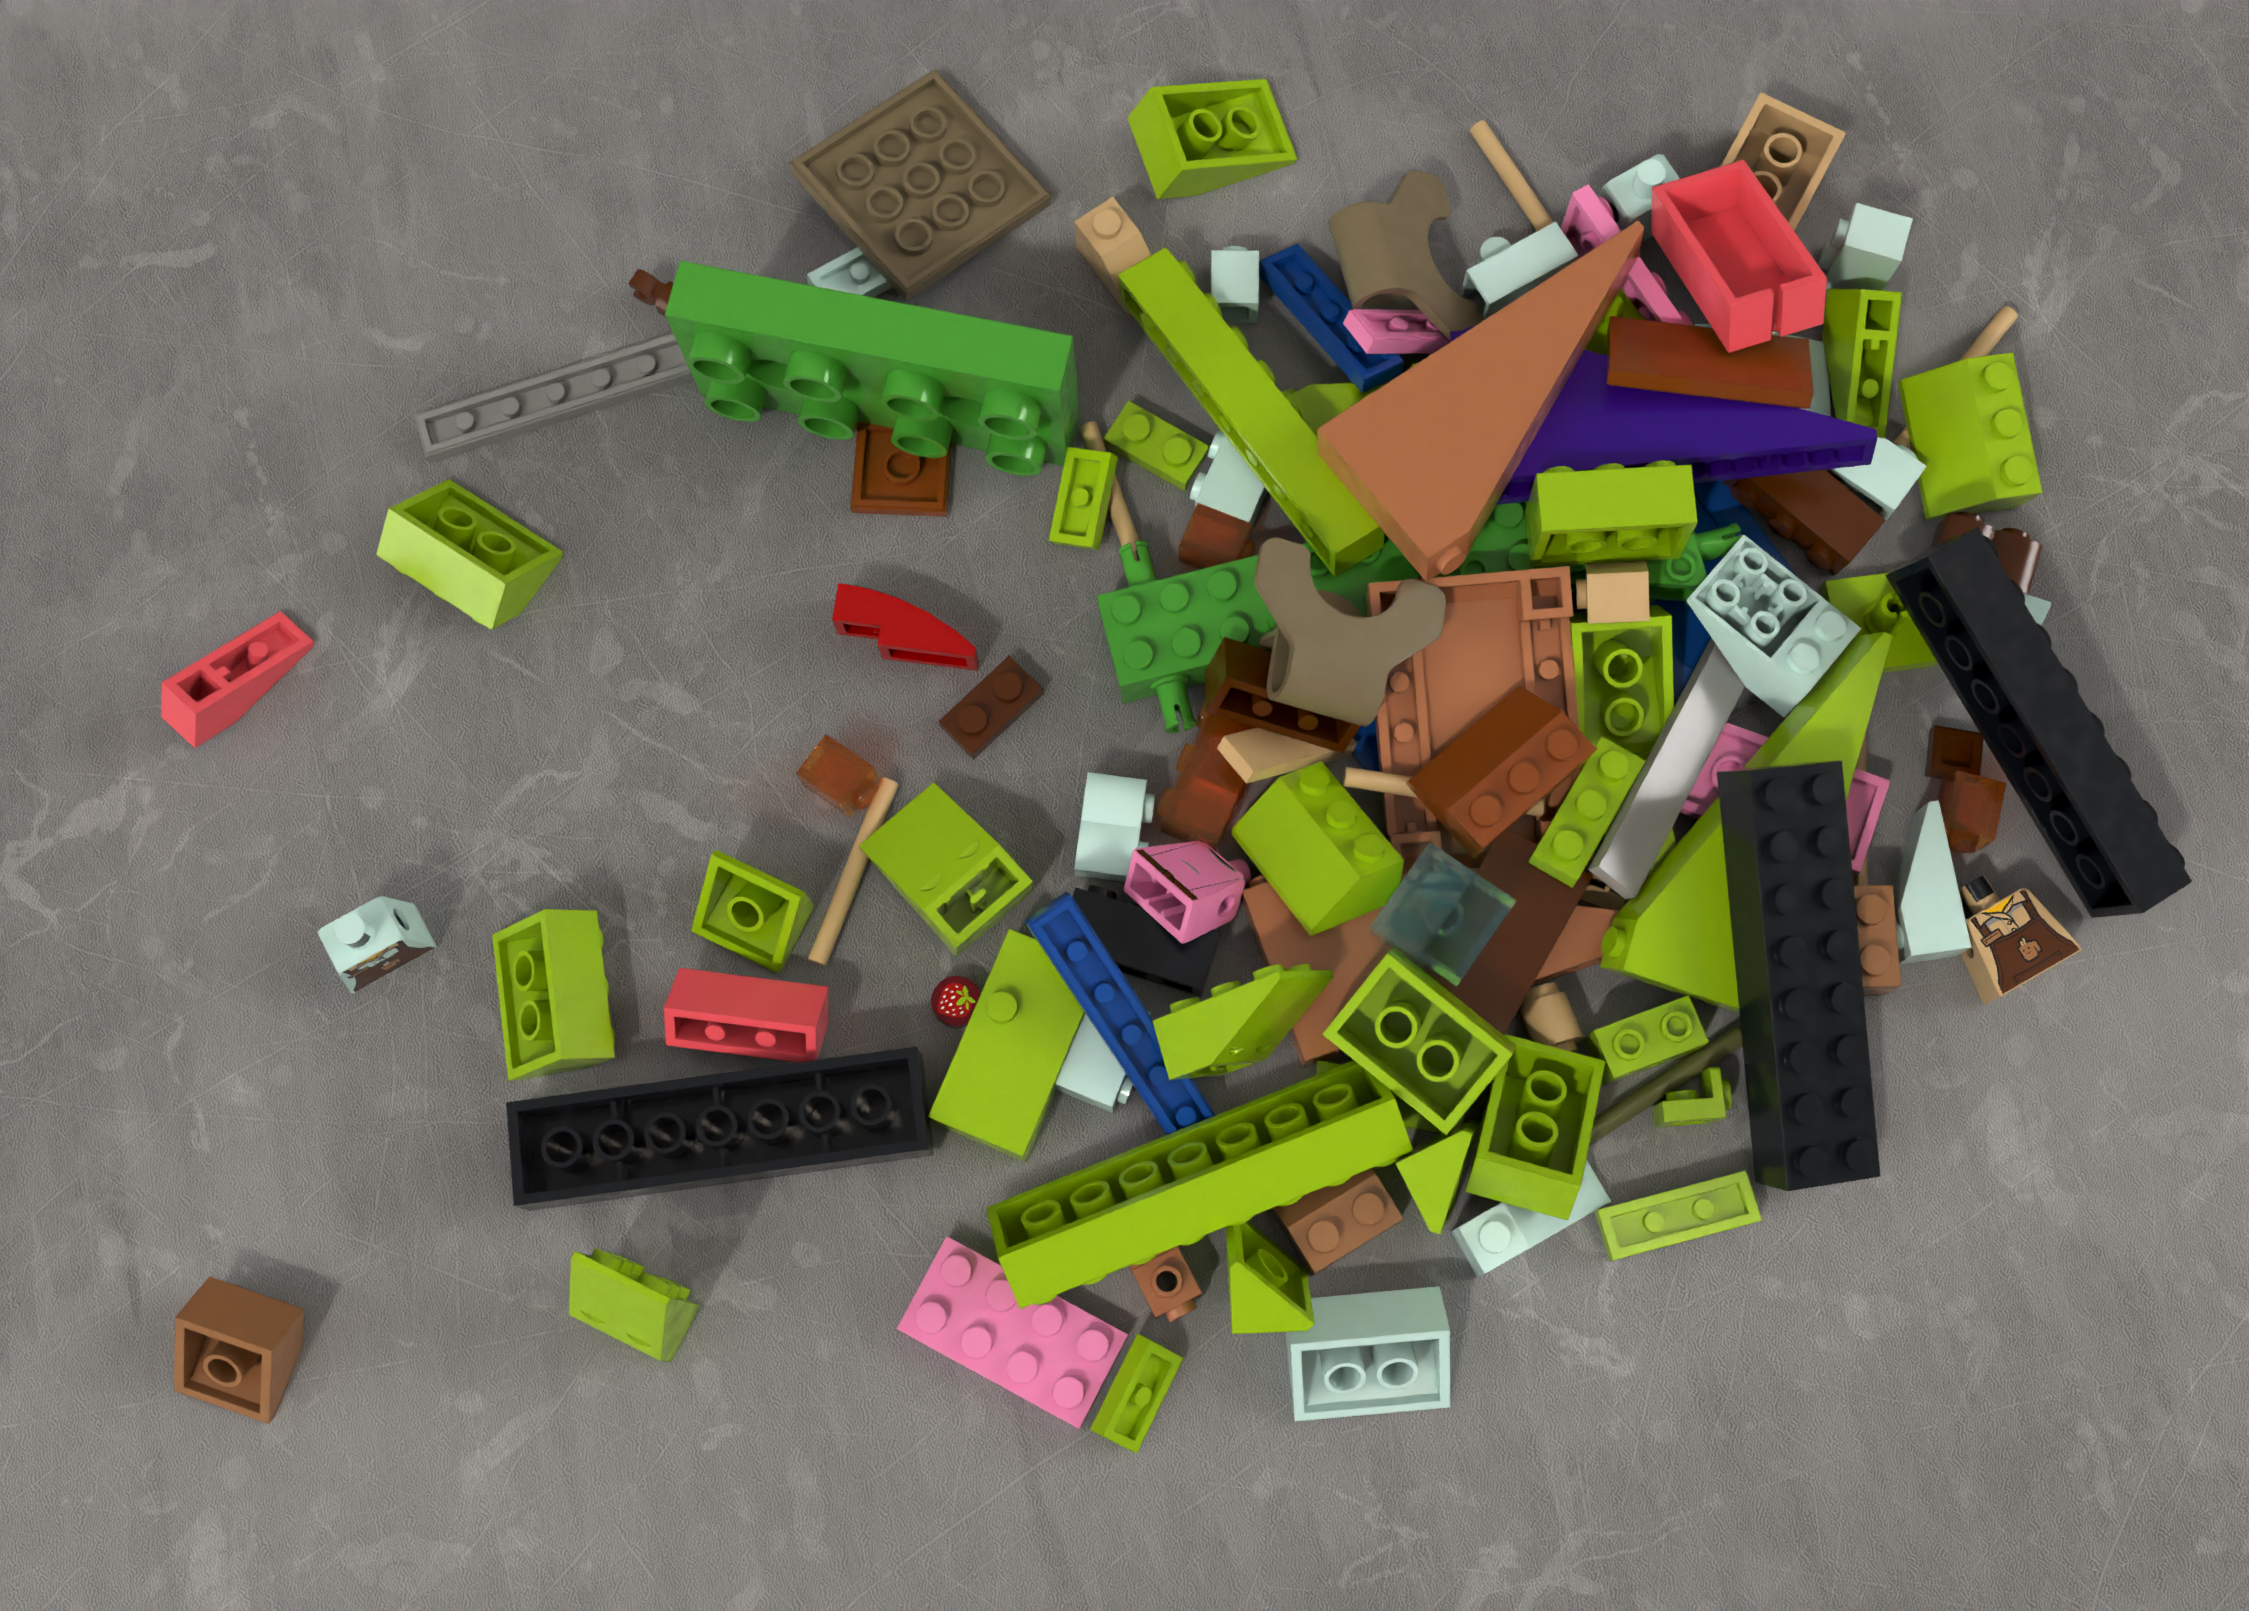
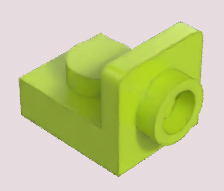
[1652,1067,1732,1128]

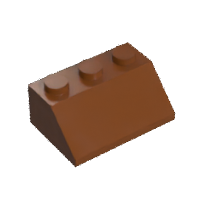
[1406,686,1597,859]

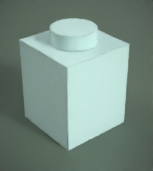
[1210,246,1259,323]

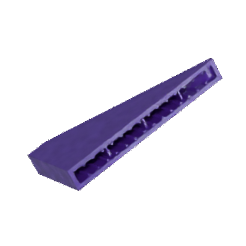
[1450,326,1878,505]

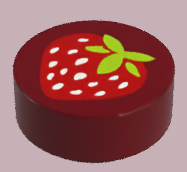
[931,976,981,1028]

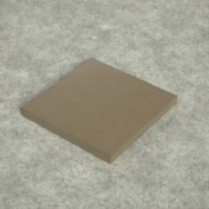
[789,69,1052,302]

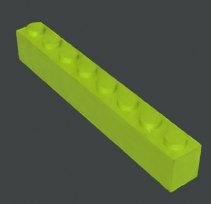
[1118,247,1385,577]

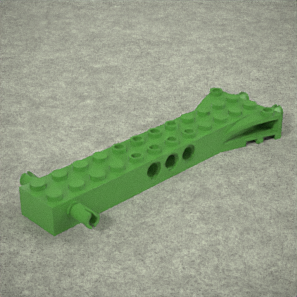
[1097,501,1743,733]

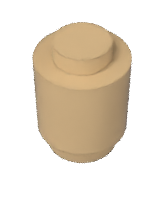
[1518,982,1584,1053]

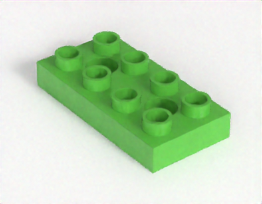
[665,261,1080,476]

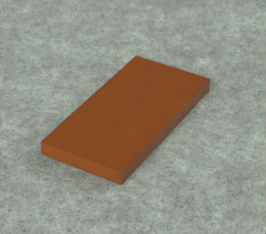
[1606,316,1814,409]

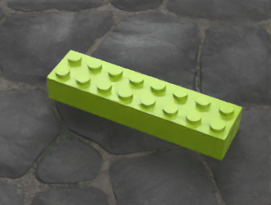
[986,1060,1413,1309]

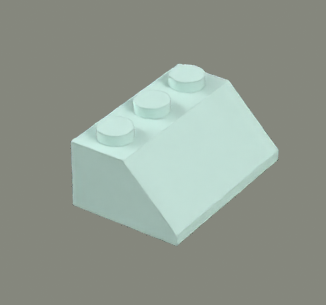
[1286,1286,1450,1421]

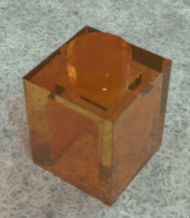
[1179,503,1256,569]
[796,734,879,818]
[1938,770,2006,853]

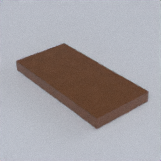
[1422,829,1593,1035]

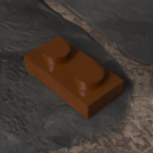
[939,656,1044,760]

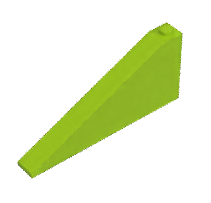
[1600,632,1893,1014]

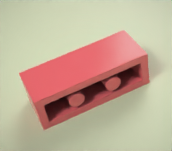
[664,968,829,1063]

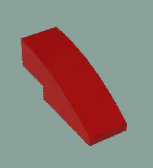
[832,583,979,671]

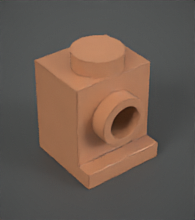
[1129,1246,1202,1323]

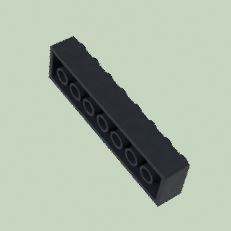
[1885,527,2192,918]
[1717,761,1880,1191]
[506,1047,934,1211]

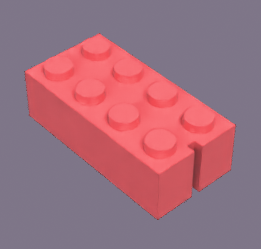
[1651,160,1827,353]

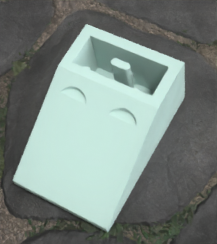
[1686,535,1862,718]

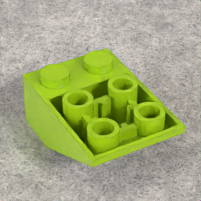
[859,782,1033,957]
[1152,964,1334,1080]
[569,1247,700,1362]

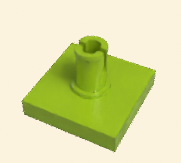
[1820,573,1938,673]

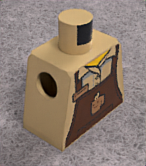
[1959,875,2082,1005]

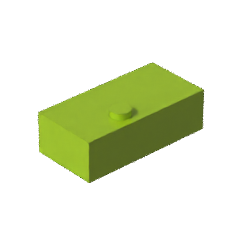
[928,929,1085,1162]

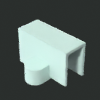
[1460,221,1579,320]

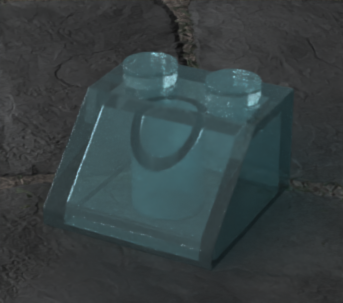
[1370,842,1517,987]

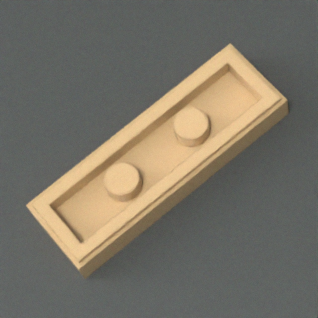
[1217,728,1357,783]

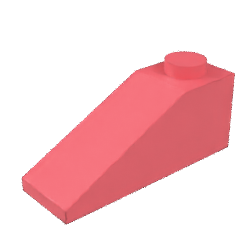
[161,611,314,748]

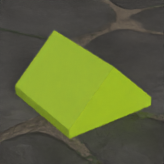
[691,850,815,974]
[1396,1119,1481,1235]
[1225,1221,1315,1334]

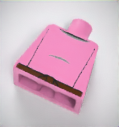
[1123,841,1251,944]

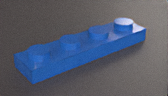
[1259,244,1404,393]

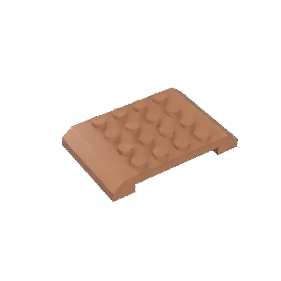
[1366,566,1594,885]

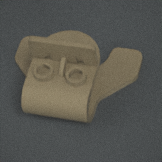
[1329,170,1484,340]
[1254,537,1446,727]

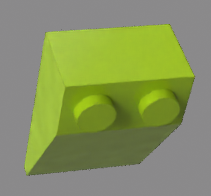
[1127,79,1297,200]
[1570,605,1674,768]

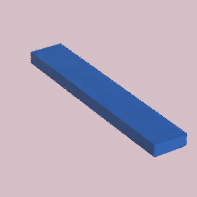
[1024,891,1216,1135]

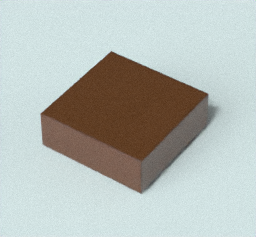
[1925,725,1984,784]

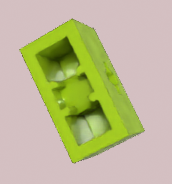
[1584,995,1709,1086]

